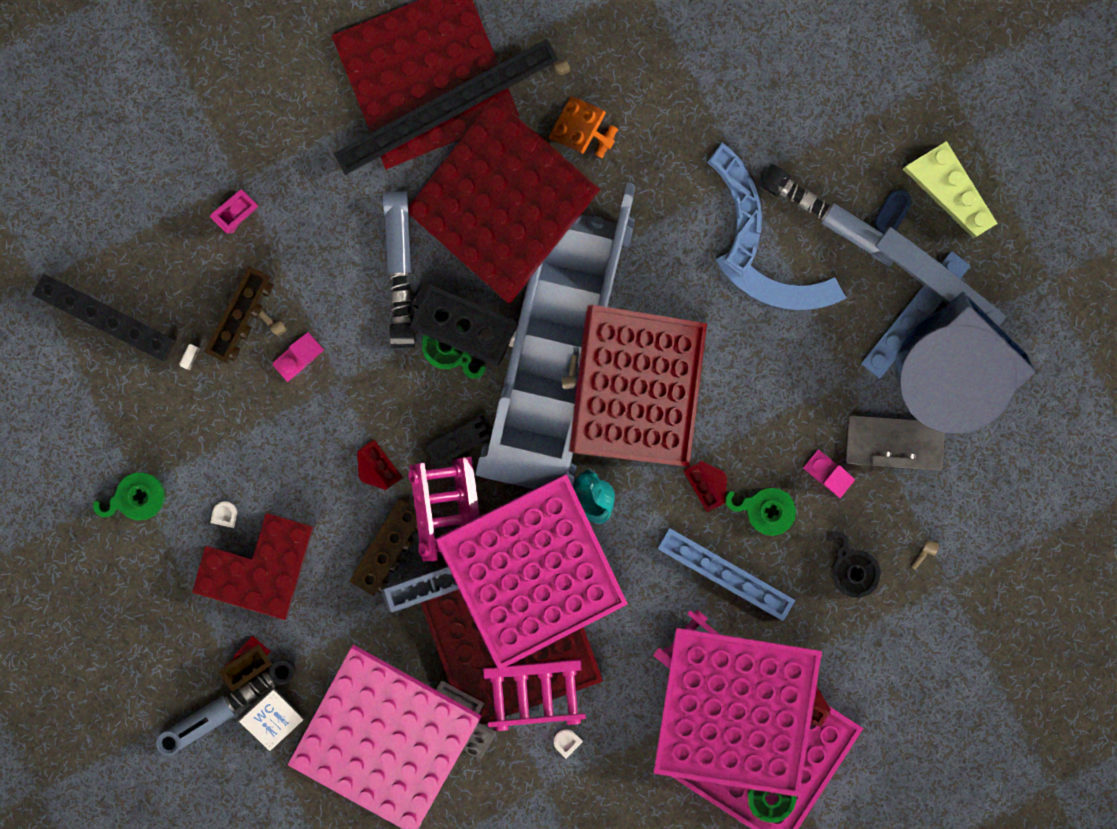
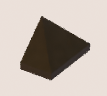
[218,644,272,692]

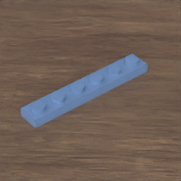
[861,251,970,379]
[657,528,795,621]

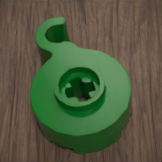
[422,321,486,379]
[93,472,166,521]
[725,488,796,536]
[747,789,797,823]

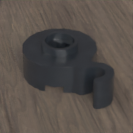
[826,531,881,598]

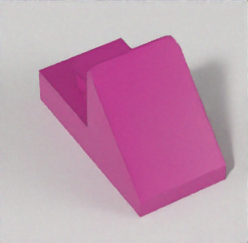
[210,189,258,234]
[272,332,324,382]
[803,450,855,498]

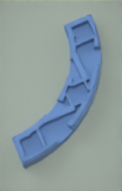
[707,142,762,277]
[716,252,846,310]

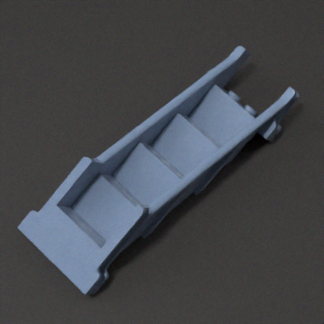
[475,182,635,489]

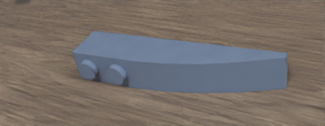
[875,227,1007,326]
[380,565,458,613]

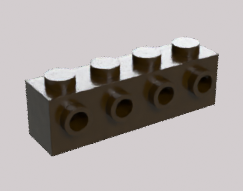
[204,266,274,364]
[349,498,418,596]

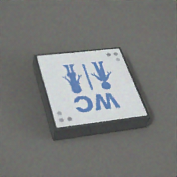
[236,686,305,752]

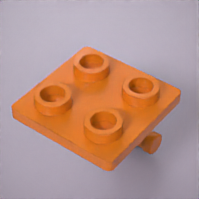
[549,96,618,159]

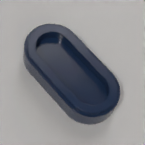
[874,190,911,234]

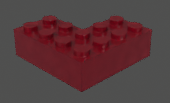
[192,513,315,620]

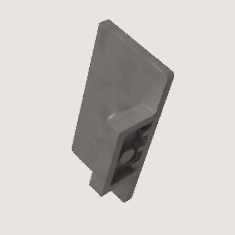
[846,416,945,471]
[436,680,496,759]

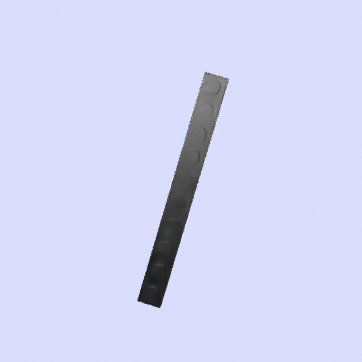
[333,39,558,176]

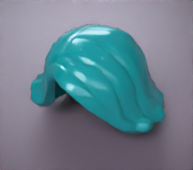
[572,470,615,524]

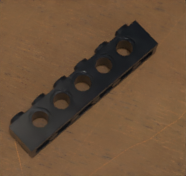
[32,273,176,362]

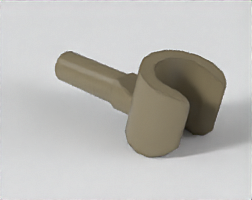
[554,59,570,75]
[259,310,287,336]
[562,355,578,389]
[911,540,939,570]

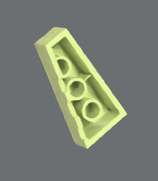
[902,141,997,238]

